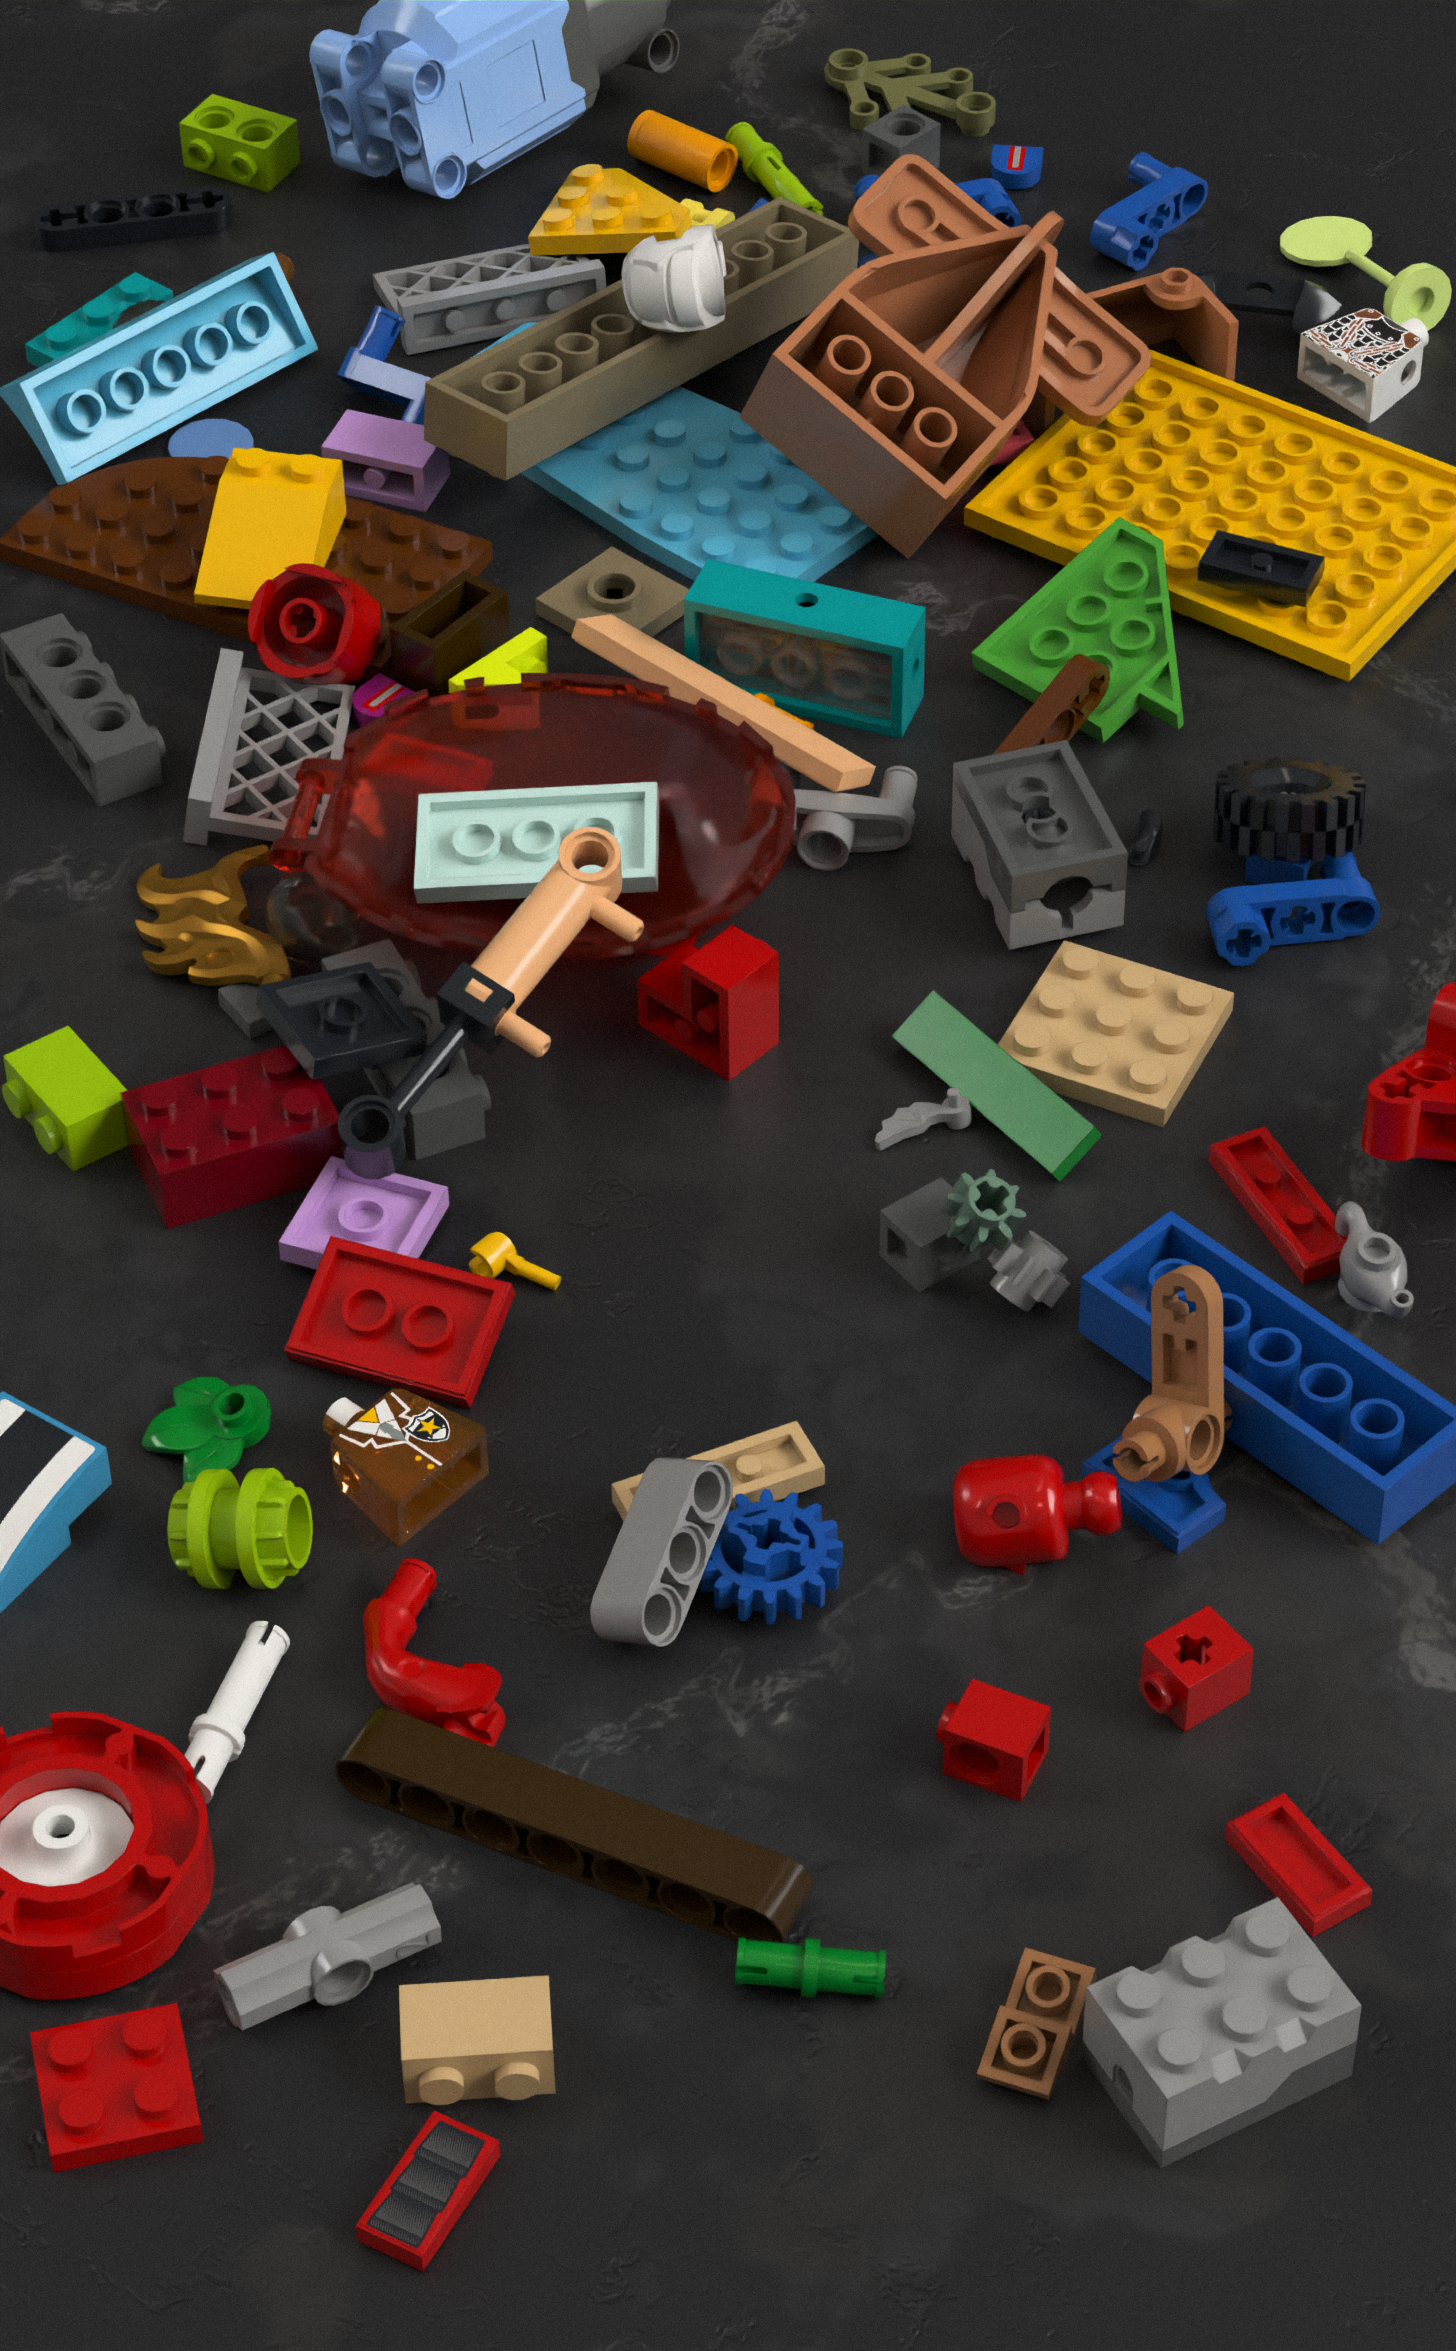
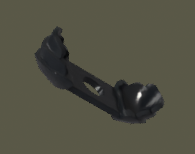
[1195,270,1342,333]

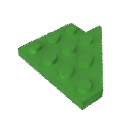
[971,517,1184,743]

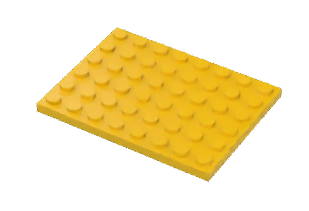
[964,349,1456,682]

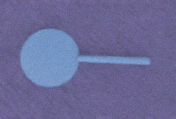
[168,419,254,458]

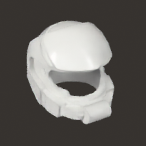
[621,224,727,333]

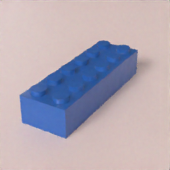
[1078,1211,1456,1545]

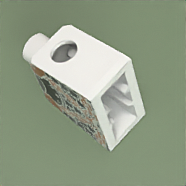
[1297,308,1429,423]

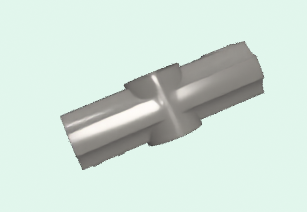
[213,1882,442,2031]

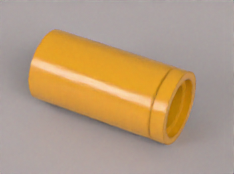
[627,110,738,192]

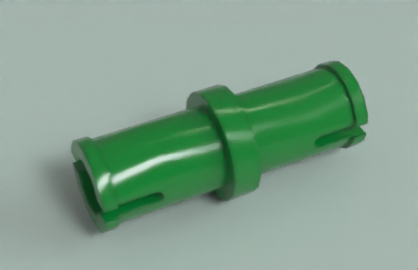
[734,1937,886,1999]

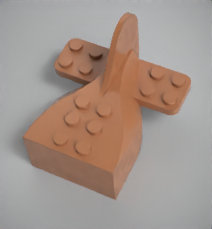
[740,154,1151,559]

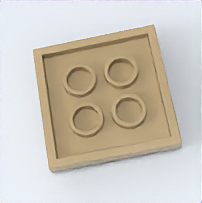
[998,940,1234,1128]

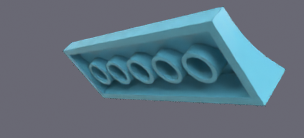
[0,252,318,485]

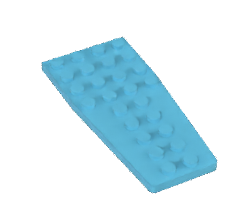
[469,322,879,582]

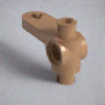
[1112,1265,1232,1482]

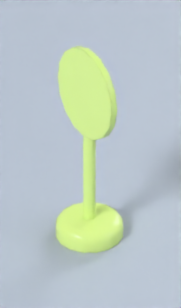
[1280,216,1452,331]

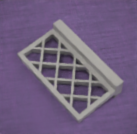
[372,243,606,355]
[183,648,355,850]

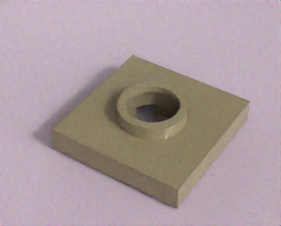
[535,547,690,637]

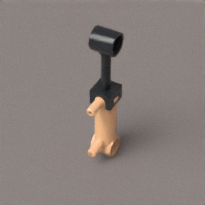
[338,827,644,1179]

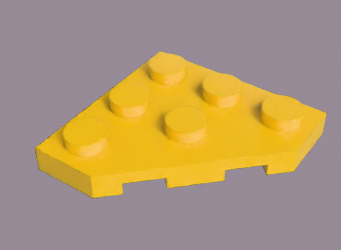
[528,164,692,256]

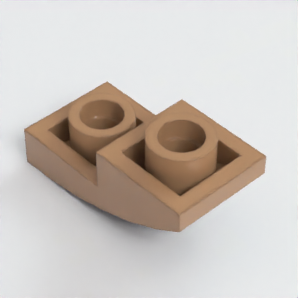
[977,1947,1097,2100]

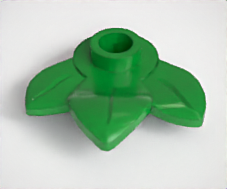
[142,1377,271,1483]

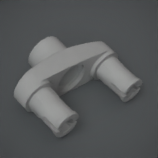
[749,757,918,871]

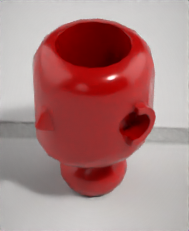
[953,1454,1122,1575]

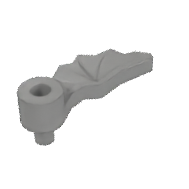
[875,1087,973,1151]

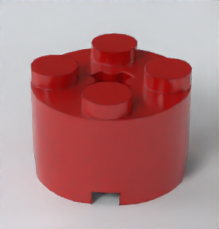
[248,563,381,685]

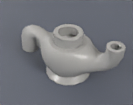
[1334,1201,1414,1319]

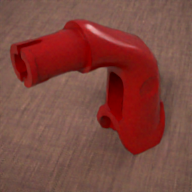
[363,1558,506,1747]

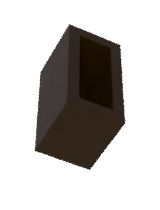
[390,570,510,703]

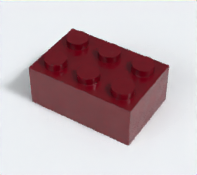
[120,1045,344,1229]

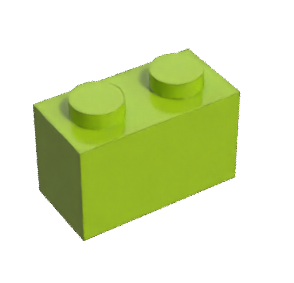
[2,1026,128,1172]

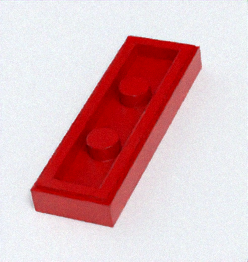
[1208,1126,1348,1285]

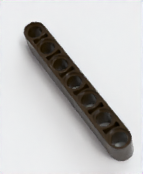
[335,1708,813,1943]

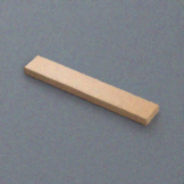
[571,614,876,793]

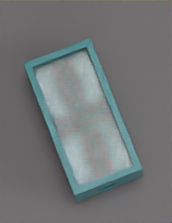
[684,559,926,739]

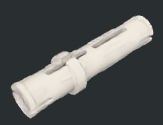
[184,1621,290,1805]

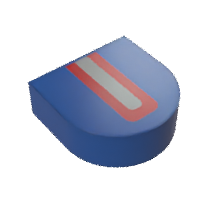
[990,144,1044,190]

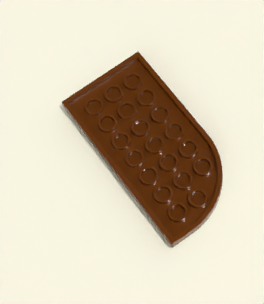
[0,456,493,681]

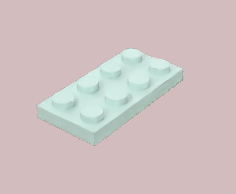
[414,782,660,904]

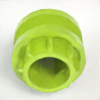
[167,1468,313,1589]

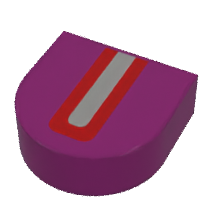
[352,673,423,733]

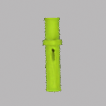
[725,122,823,216]

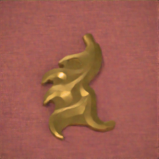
[135,845,291,986]

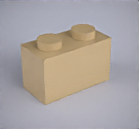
[399,1975,556,2105]

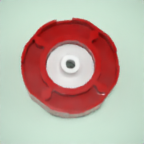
[0,1711,215,2000]

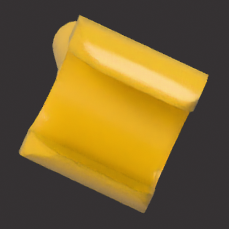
[469,1232,561,1291]

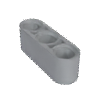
[590,1457,733,1647]

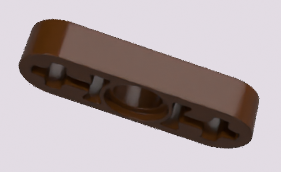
[993,654,1110,755]

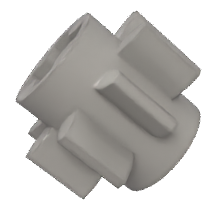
[988,1230,1070,1312]

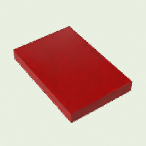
[284,1236,515,1409]

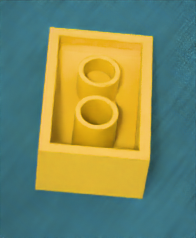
[194,448,346,609]

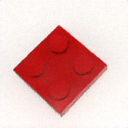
[30,2003,204,2173]

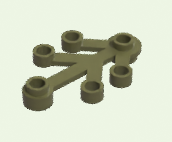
[824,48,996,137]

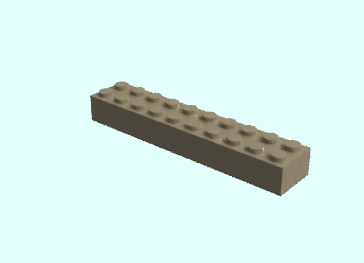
[424,197,859,481]

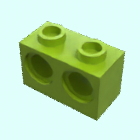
[179,94,301,193]

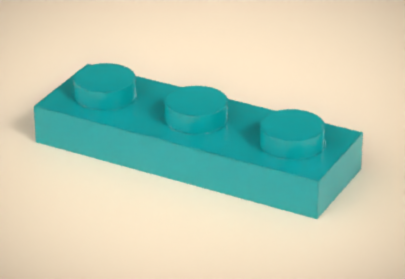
[25,272,174,367]

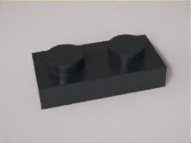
[1198,530,1325,607]

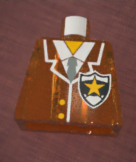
[323,1388,489,1547]

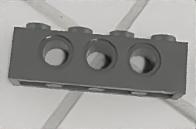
[0,613,166,807]
[321,938,491,1160]

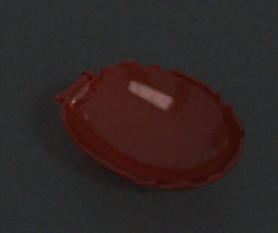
[269,673,797,972]

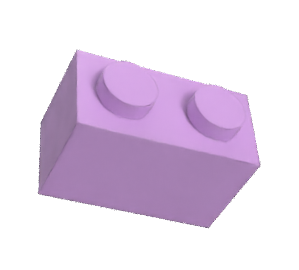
[321,409,450,512]

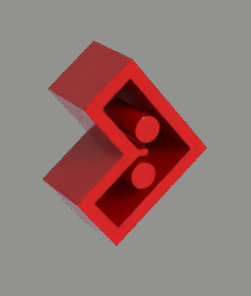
[637,924,779,1081]

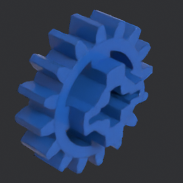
[699,1489,843,1624]

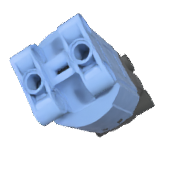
[309,0,679,199]

